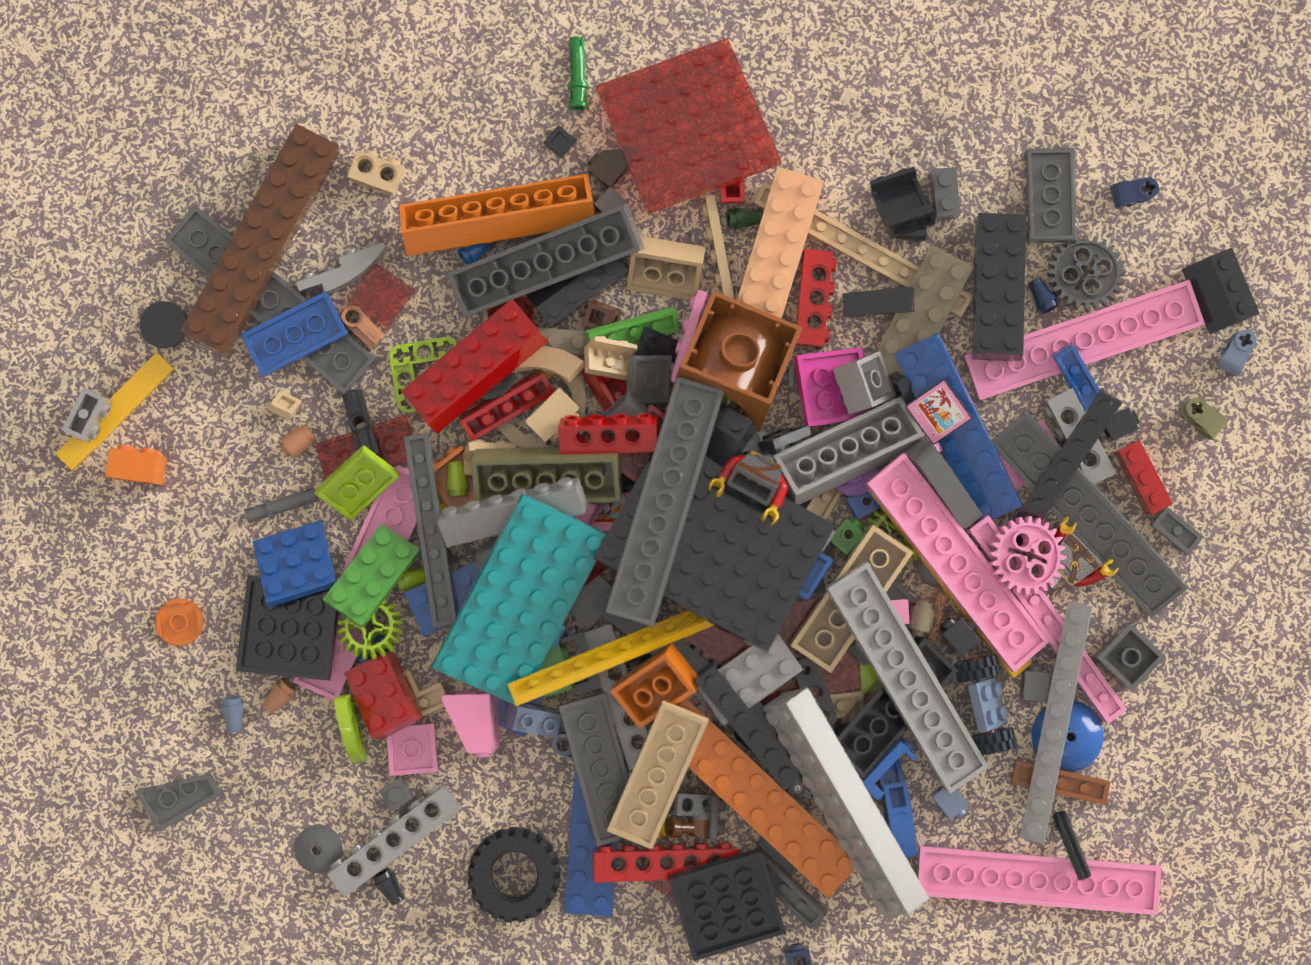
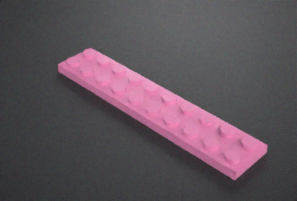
[963,280,1205,401]
[865,453,1050,672]
[293,463,417,700]
[917,846,1161,915]

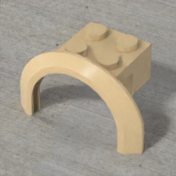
[497,375,586,448]

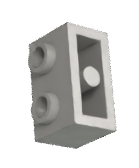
[62,387,112,443]

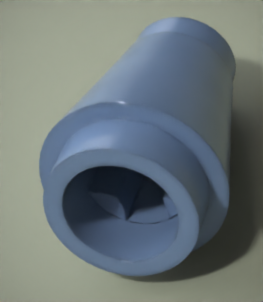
[220,696,244,733]

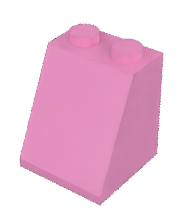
[441,690,500,757]

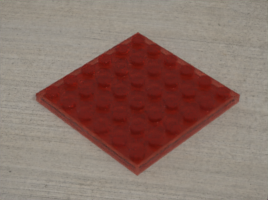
[595,37,782,214]

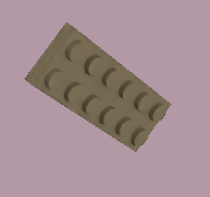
[875,245,974,376]

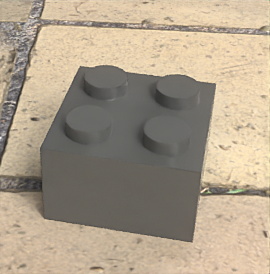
[1092,623,1166,692]

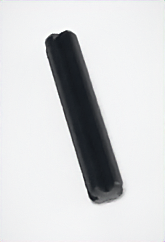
[1053,810,1091,881]

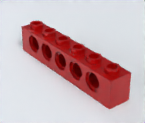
[592,842,739,883]

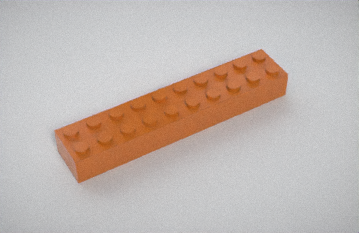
[676,698,854,898]

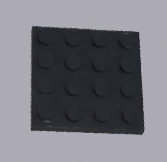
[236,575,339,681]
[668,847,786,961]

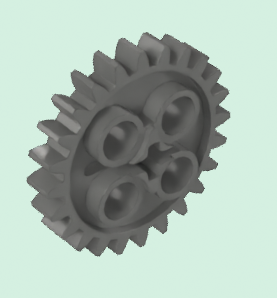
[1047,234,1126,312]

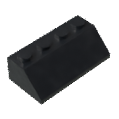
[526,259,628,328]

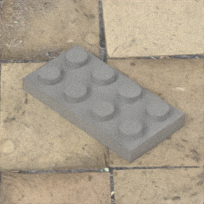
[698,634,803,726]

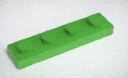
[585,307,679,344]

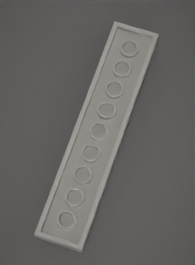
[825,562,989,794]

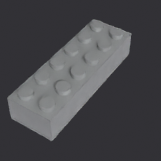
[773,396,924,505]

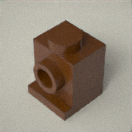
[582,300,622,328]

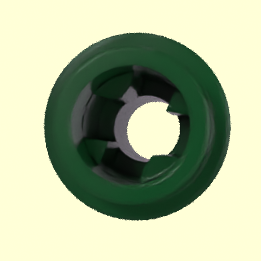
[726,207,762,231]

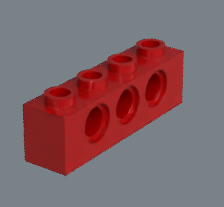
[795,249,837,348]
[459,369,555,441]
[558,413,659,455]

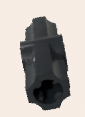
[342,389,380,456]

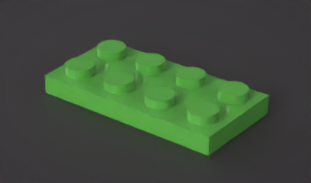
[323,524,421,628]

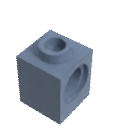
[930,786,969,820]

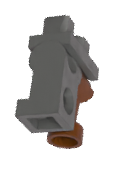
[665,792,727,840]

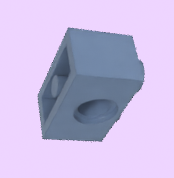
[503,702,561,738]

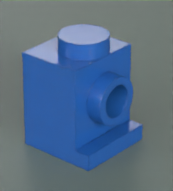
[845,492,880,520]

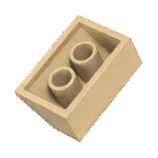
[626,236,705,300]

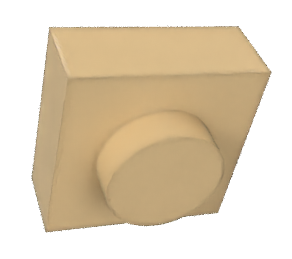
[269,390,302,421]

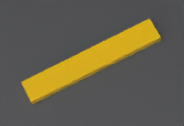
[55,352,175,471]

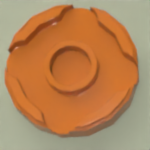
[155,598,204,646]

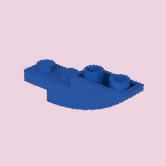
[878,759,917,858]

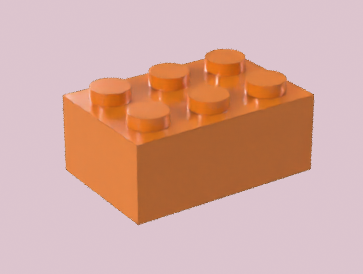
[610,643,699,729]

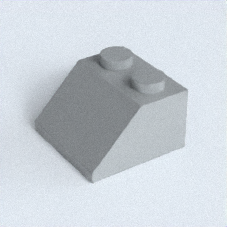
[833,351,896,414]

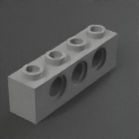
[1043,388,1116,484]

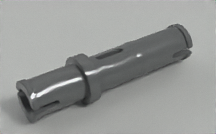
[244,487,318,524]

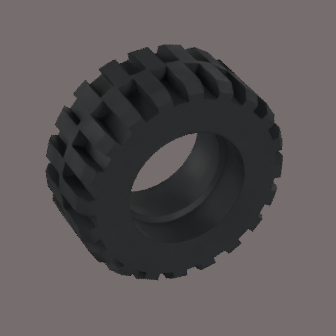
[467,827,561,923]

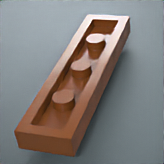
[1010,760,1111,805]

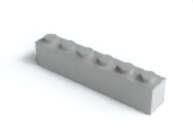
[437,477,588,547]

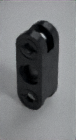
[795,658,837,727]

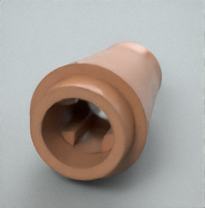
[262,678,297,714]

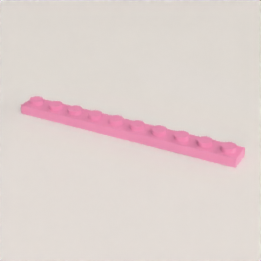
[967,515,1127,724]

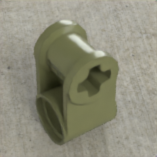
[1180,398,1228,440]

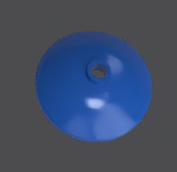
[1031,701,1104,772]

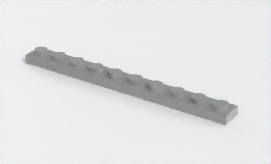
[1020,601,1093,844]

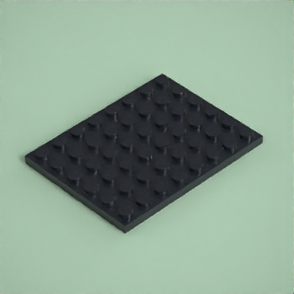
[594,452,835,653]

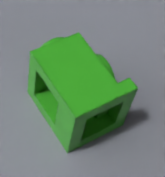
[830,517,864,555]

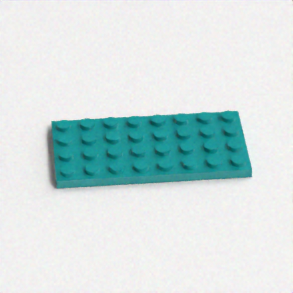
[431,493,607,705]

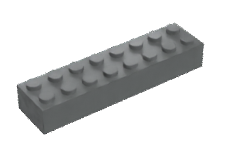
[447,204,645,318]

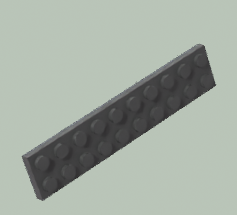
[164,205,377,394]
[606,377,724,627]
[992,410,1189,618]

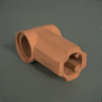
[342,305,386,350]

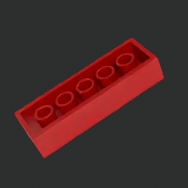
[401,299,548,434]

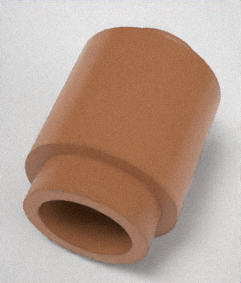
[279,424,317,458]

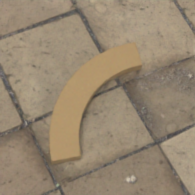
[512,346,585,383]

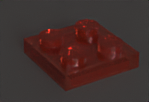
[349,263,415,329]

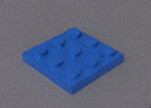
[253,520,337,607]

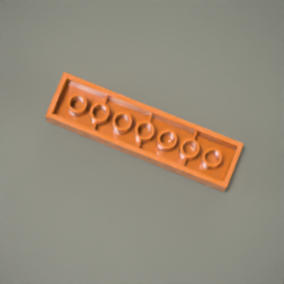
[400,174,595,256]

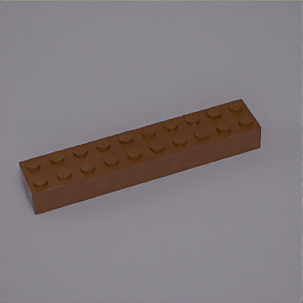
[180,123,340,358]

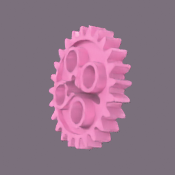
[988,516,1066,595]

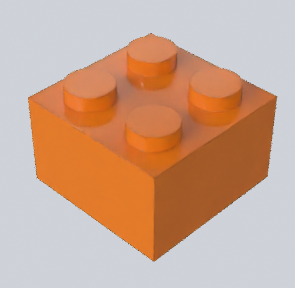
[105,444,167,485]

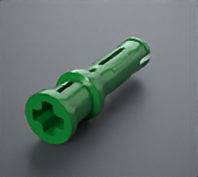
[568,36,589,110]

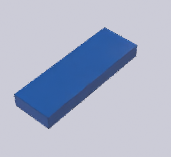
[1051,342,1100,412]

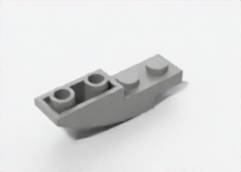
[296,241,388,295]

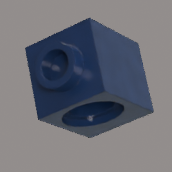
[784,943,812,965]

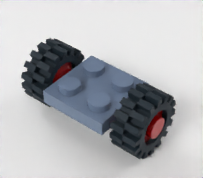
[954,654,1018,756]

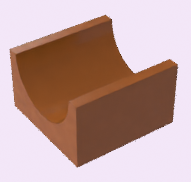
[670,291,803,432]

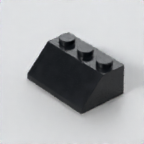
[1182,247,1260,335]
[705,404,755,468]

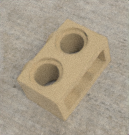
[347,149,404,197]

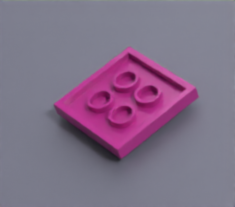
[793,347,872,427]

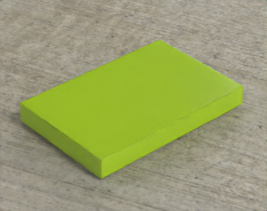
[315,445,399,520]

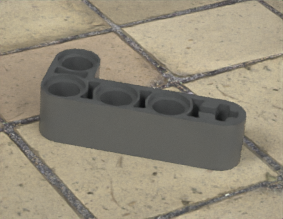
[904,439,982,530]

